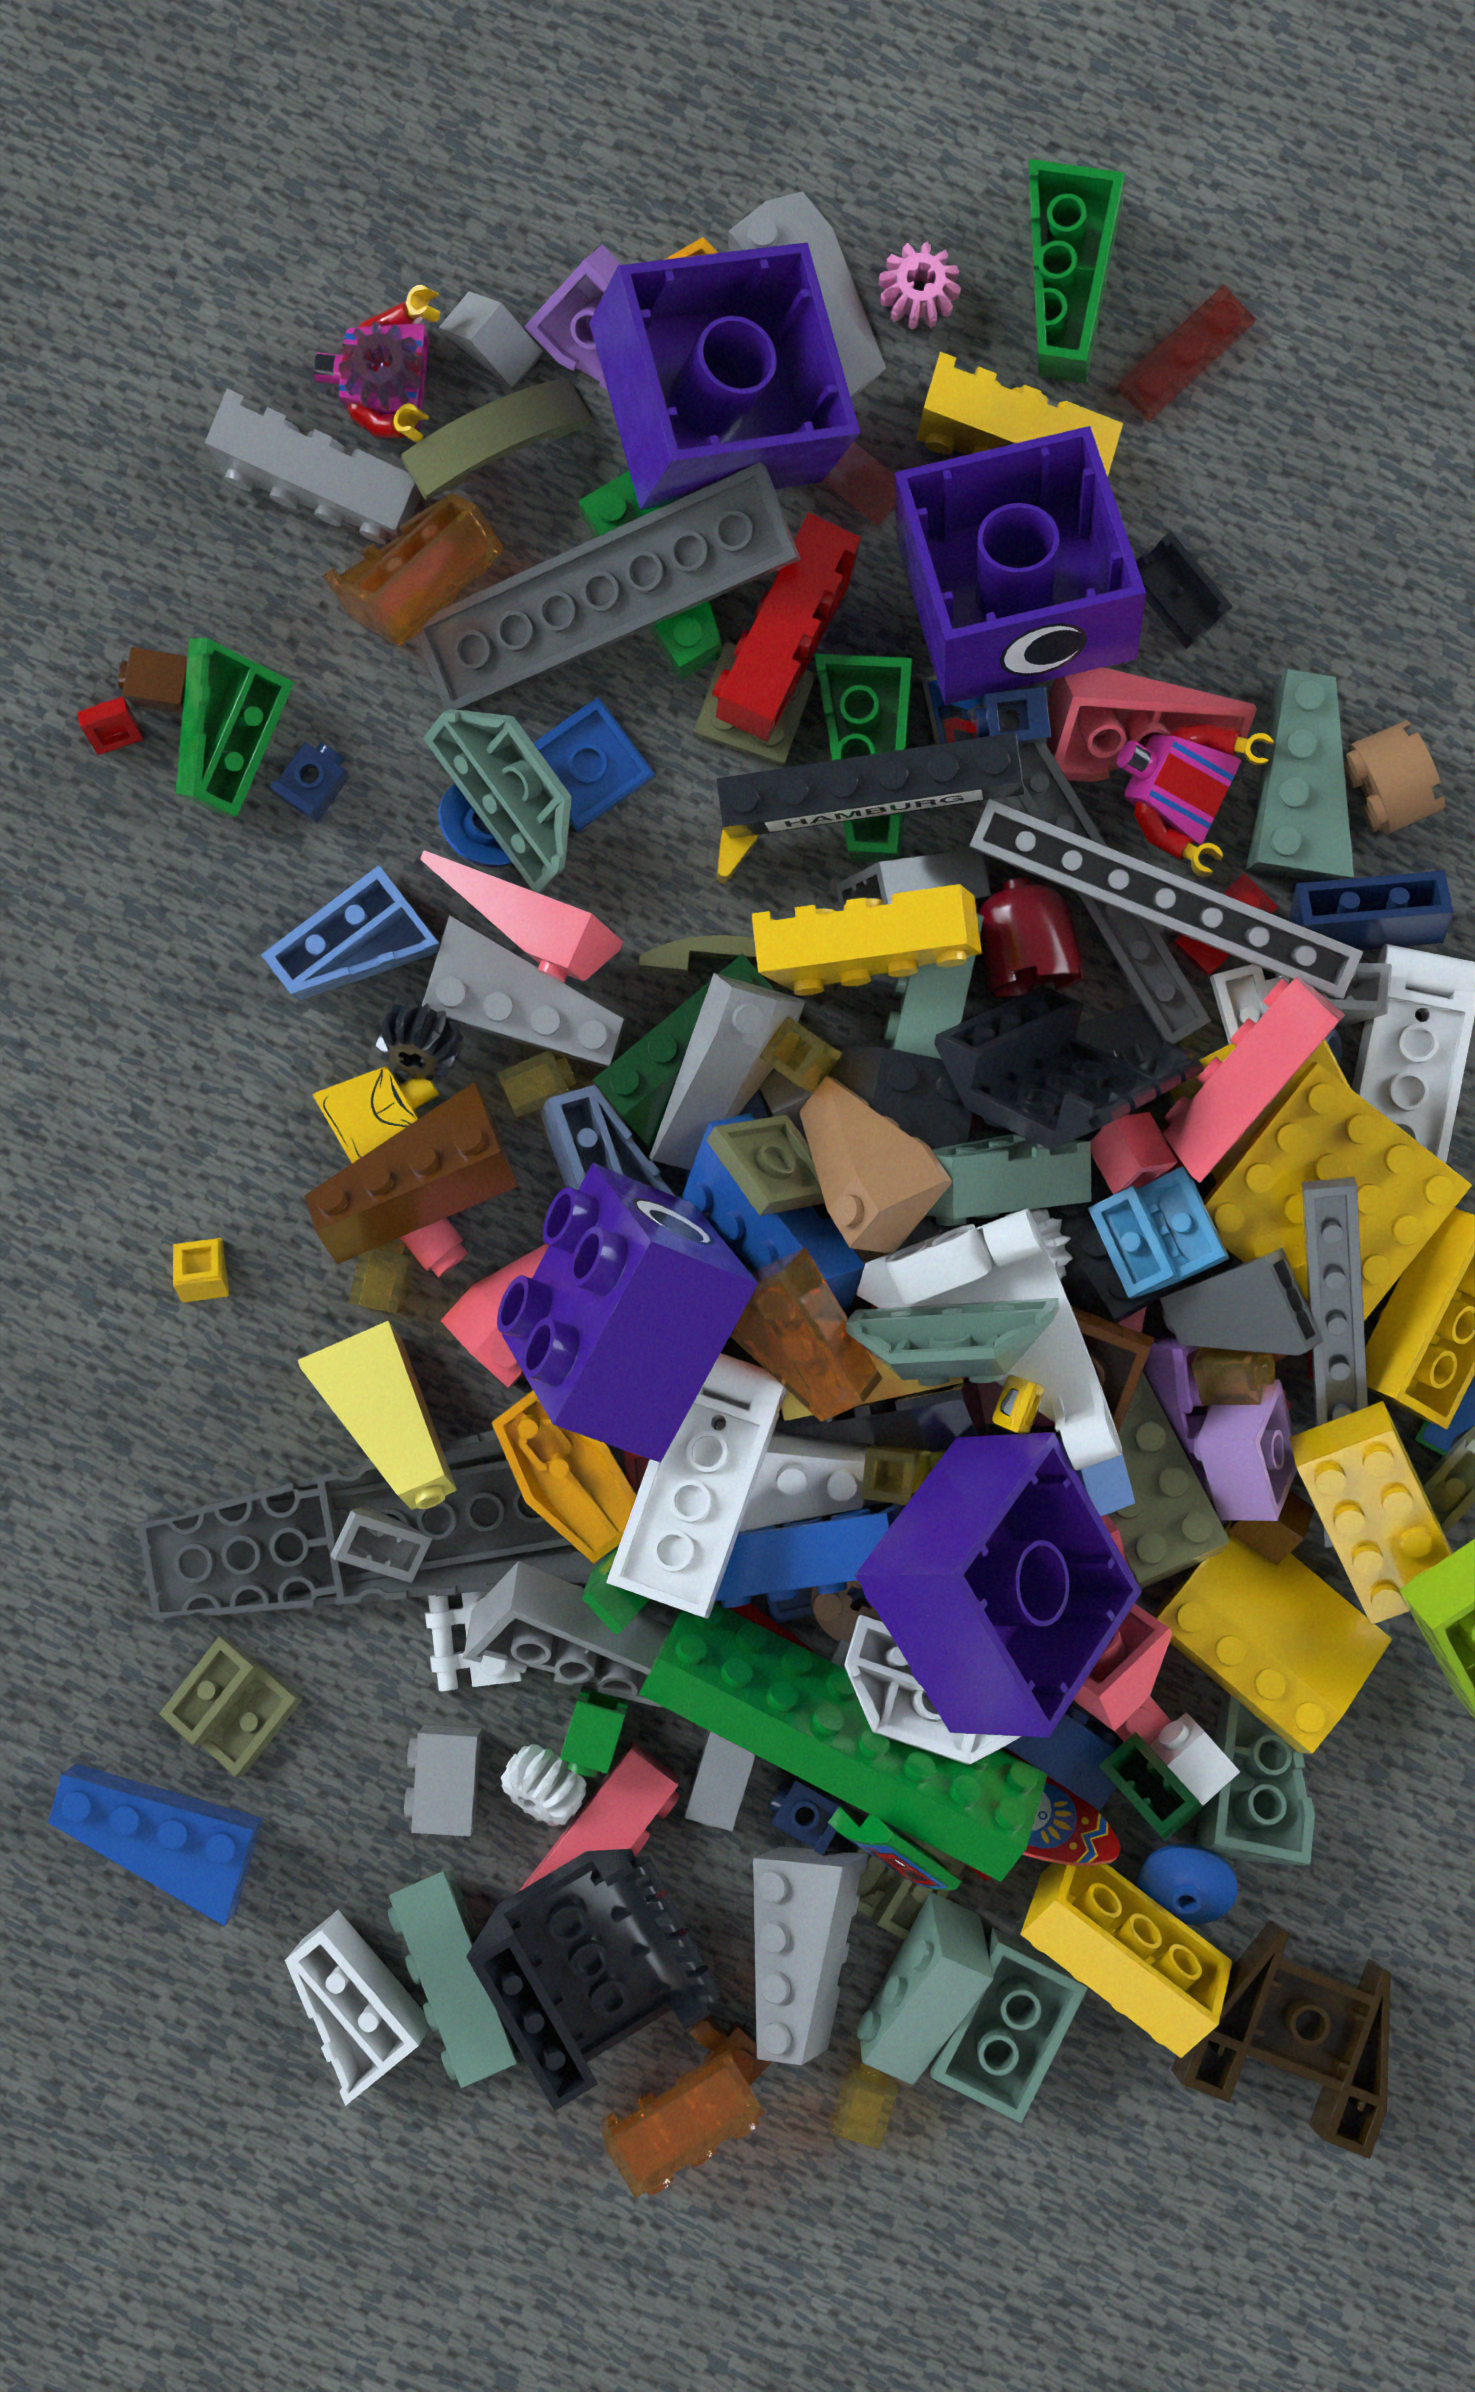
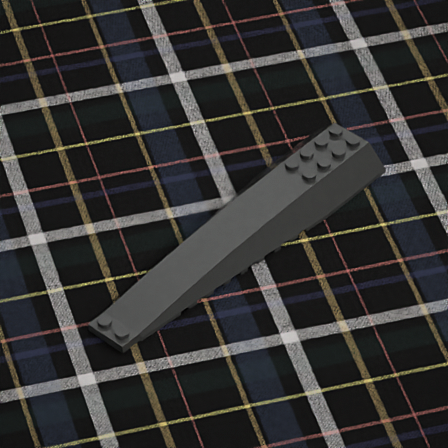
[137,1363,928,1620]

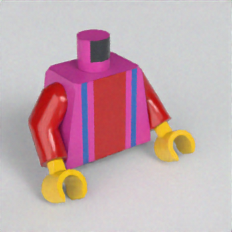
[314,285,440,443]
[1117,724,1274,877]

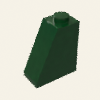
[1098,1732,1202,1842]

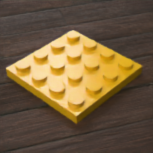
[1203,1062,1472,1321]

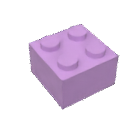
[1194,1379,1297,1521]

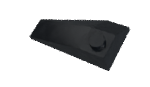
[775,1378,988,1452]

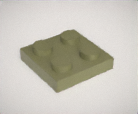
[693,641,817,767]
[706,1115,825,1216]

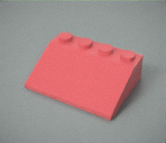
[1163,976,1345,1183]

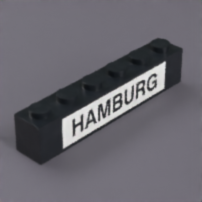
[716,732,1024,839]

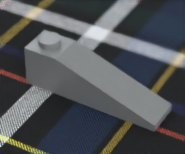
[728,191,886,398]
[649,973,805,1170]

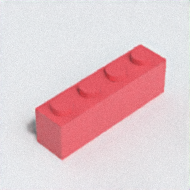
[518,1741,681,1892]

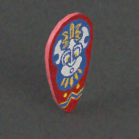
[1000,1749,1120,1866]

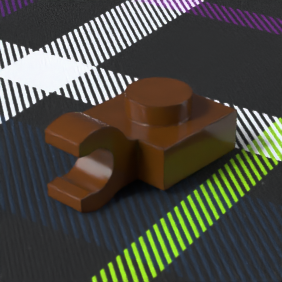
[689,2015,772,2097]

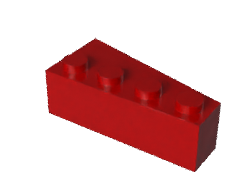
[712,512,862,742]

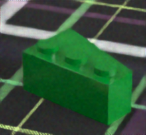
[176,638,294,817]

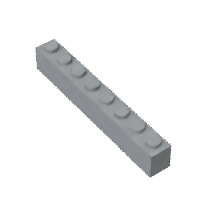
[969,799,1363,999]

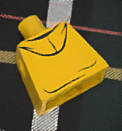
[313,1066,440,1163]

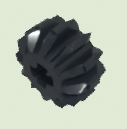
[376,1001,463,1081]

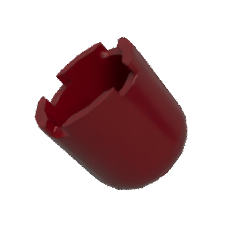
[979,877,1084,998]

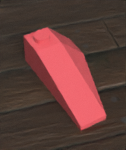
[1046,667,1257,782]
[420,850,623,982]
[440,1244,549,1388]
[1073,1603,1172,1732]

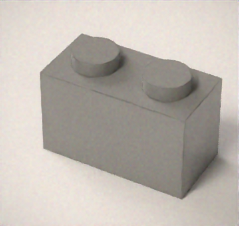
[404,1725,482,1836]

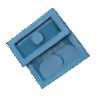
[1088,1166,1230,1299]

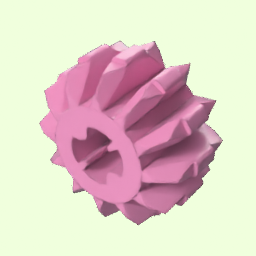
[878,241,961,330]

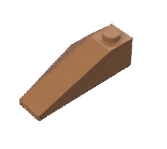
[799,1076,952,1254]

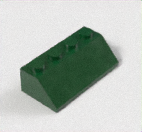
[592,953,812,1165]

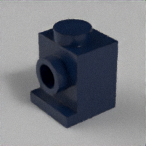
[975,687,1051,745]
[269,742,350,823]
[767,1775,847,1856]

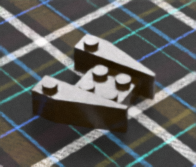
[1171,1920,1391,2159]

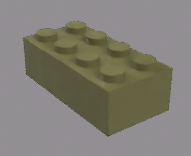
[1050,1371,1230,1589]

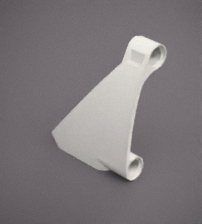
[857,1208,1123,1471]

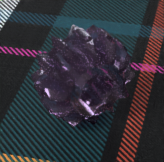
[338,321,424,412]

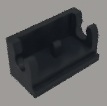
[1136,531,1233,649]

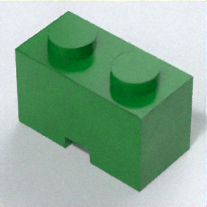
[559,1686,629,1777]

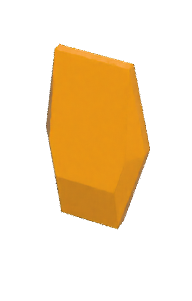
[492,1390,637,1564]

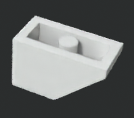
[1149,1713,1240,1805]

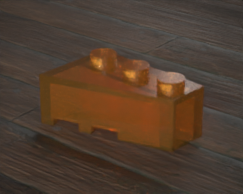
[322,493,505,647]
[730,1247,883,1422]
[600,2050,765,2199]

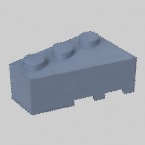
[539,1085,680,1198]

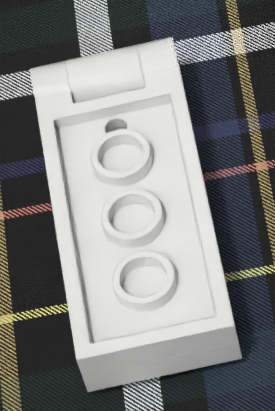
[1352,944,1475,1164]
[606,1353,790,1618]

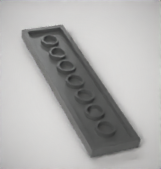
[412,462,801,711]

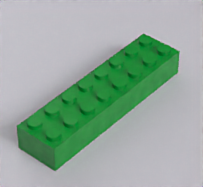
[639,1602,1047,1882]

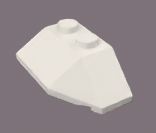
[844,1615,1022,1765]

